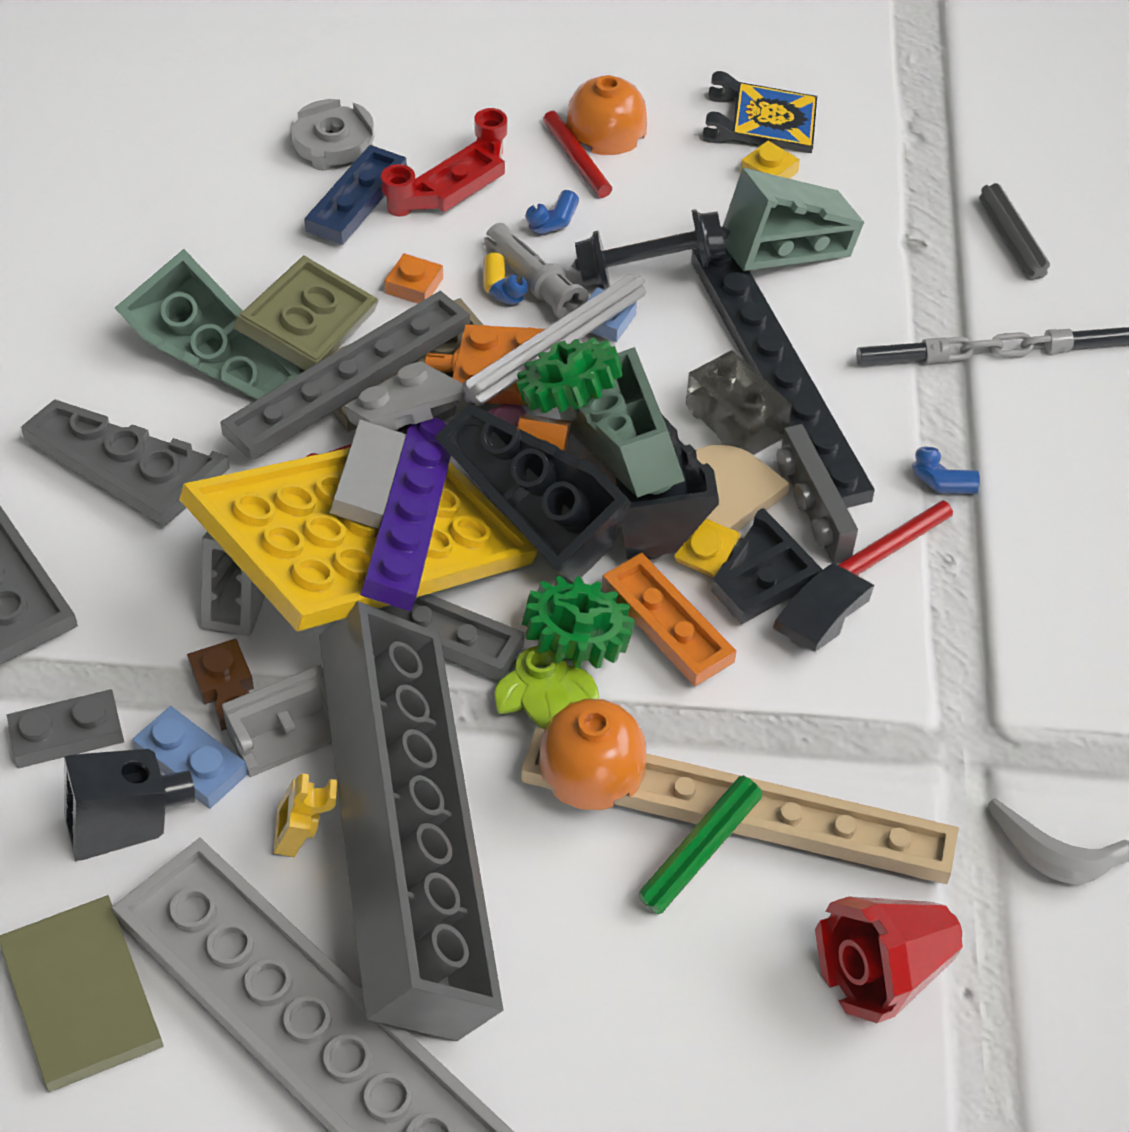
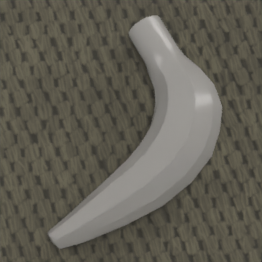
[988,798,1129,885]

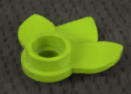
[495,646,599,729]

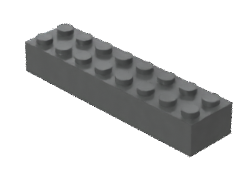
[319,601,504,1041]

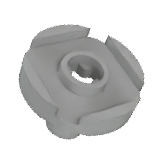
[291,99,374,171]

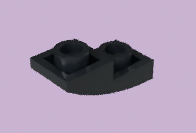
[773,563,875,652]

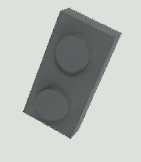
[6,689,124,769]

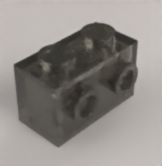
[686,350,792,455]

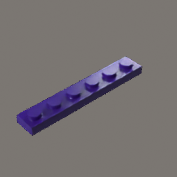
[360,417,451,612]

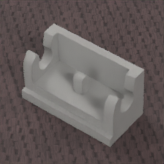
[222,664,332,777]

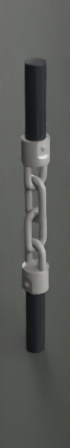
[856,327,1129,365]

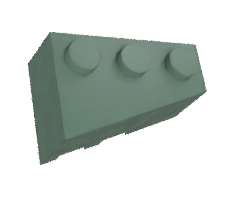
[722,167,864,271]

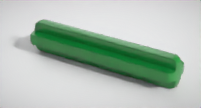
[639,775,763,914]

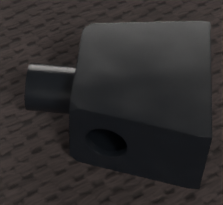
[64,749,195,862]

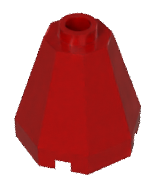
[815,896,963,1023]

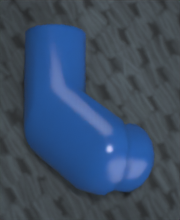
[525,190,579,235]
[912,446,980,494]

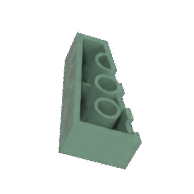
[557,347,685,497]

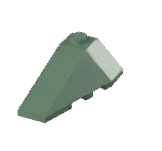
[115,249,302,400]

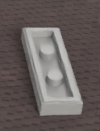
[330,419,406,529]

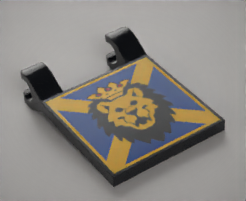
[702,71,818,153]

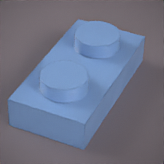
[132,706,248,809]

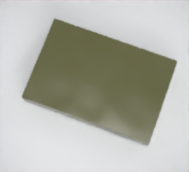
[234,255,379,371]
[0,895,164,1093]

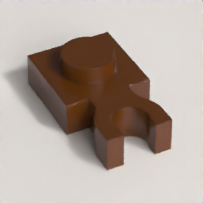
[187,638,254,731]

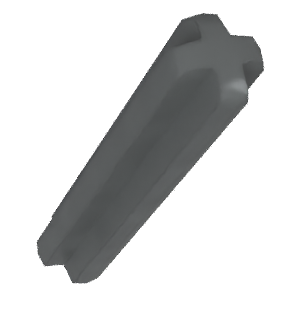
[979,183,1050,280]

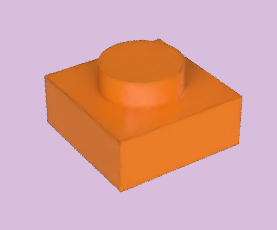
[384,253,444,304]

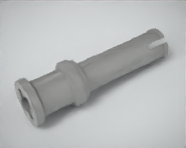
[484,223,589,319]

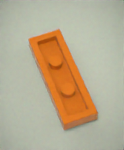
[602,553,736,687]

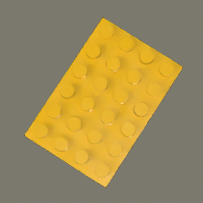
[179,448,538,632]

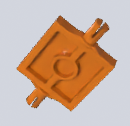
[425,324,544,406]

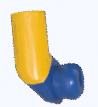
[483,253,528,305]

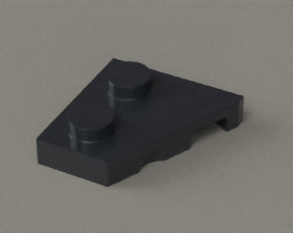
[711,508,822,625]

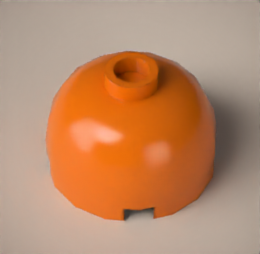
[566,75,647,155]
[539,699,647,810]

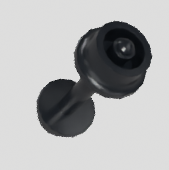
[571,209,731,289]

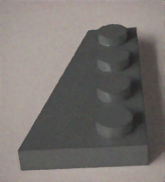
[21,399,230,527]

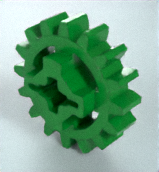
[516,337,622,413]
[521,576,635,669]

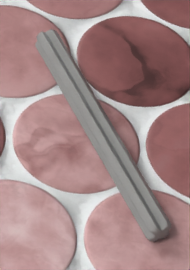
[462,274,646,406]

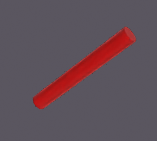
[543,110,612,198]
[838,500,953,576]

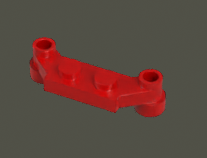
[381,108,508,217]

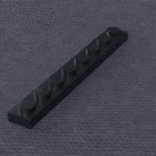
[691,248,875,508]

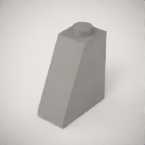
[201,531,265,636]

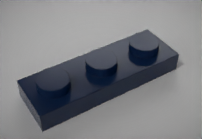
[304,145,407,245]

